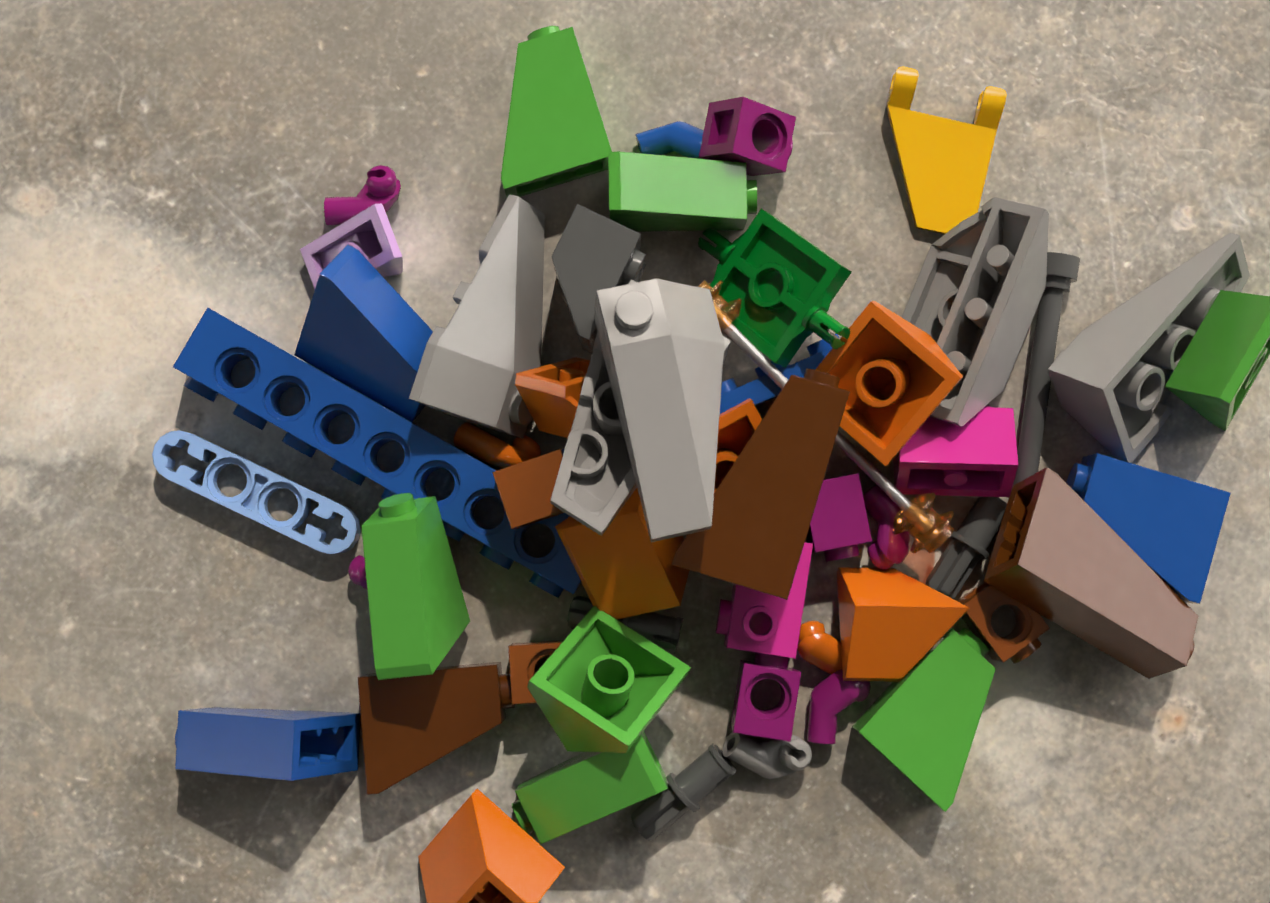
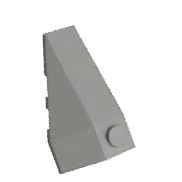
[409,194,545,439]
[1048,233,1250,463]
[594,278,725,542]
[550,279,731,536]

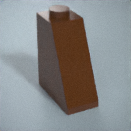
[358,662,515,795]

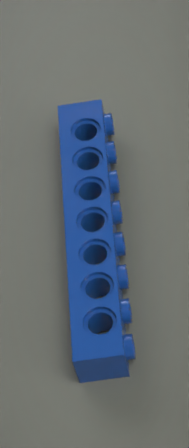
[173,307,581,598]

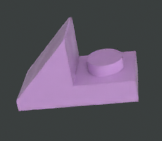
[300,203,403,289]

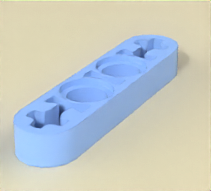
[152,430,361,554]

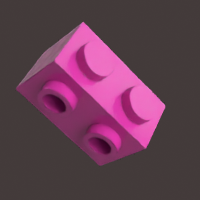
[893,405,1018,497]
[716,542,813,659]

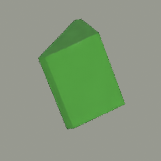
[1165,290,1270,431]
[527,606,691,753]

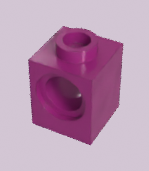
[699,97,796,176]
[807,473,872,562]
[730,652,801,742]

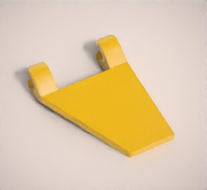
[886,66,1007,235]

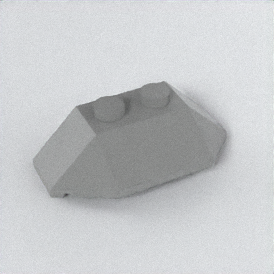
[902,197,1049,427]

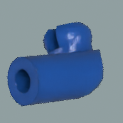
[635,121,704,159]

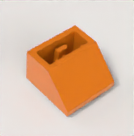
[418,788,565,903]

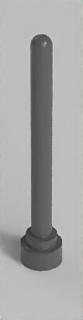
[1013,252,1080,485]

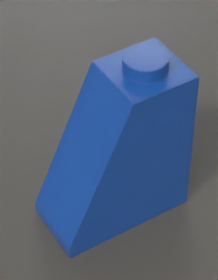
[294,244,433,423]
[1066,453,1231,604]
[175,707,361,781]

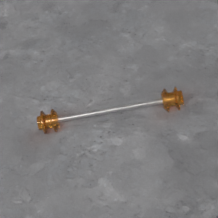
[698,280,954,553]

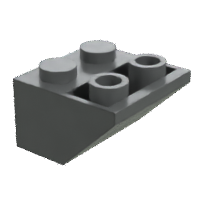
[551,204,646,354]

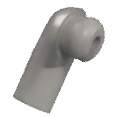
[722,732,812,779]

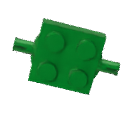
[698,208,852,368]

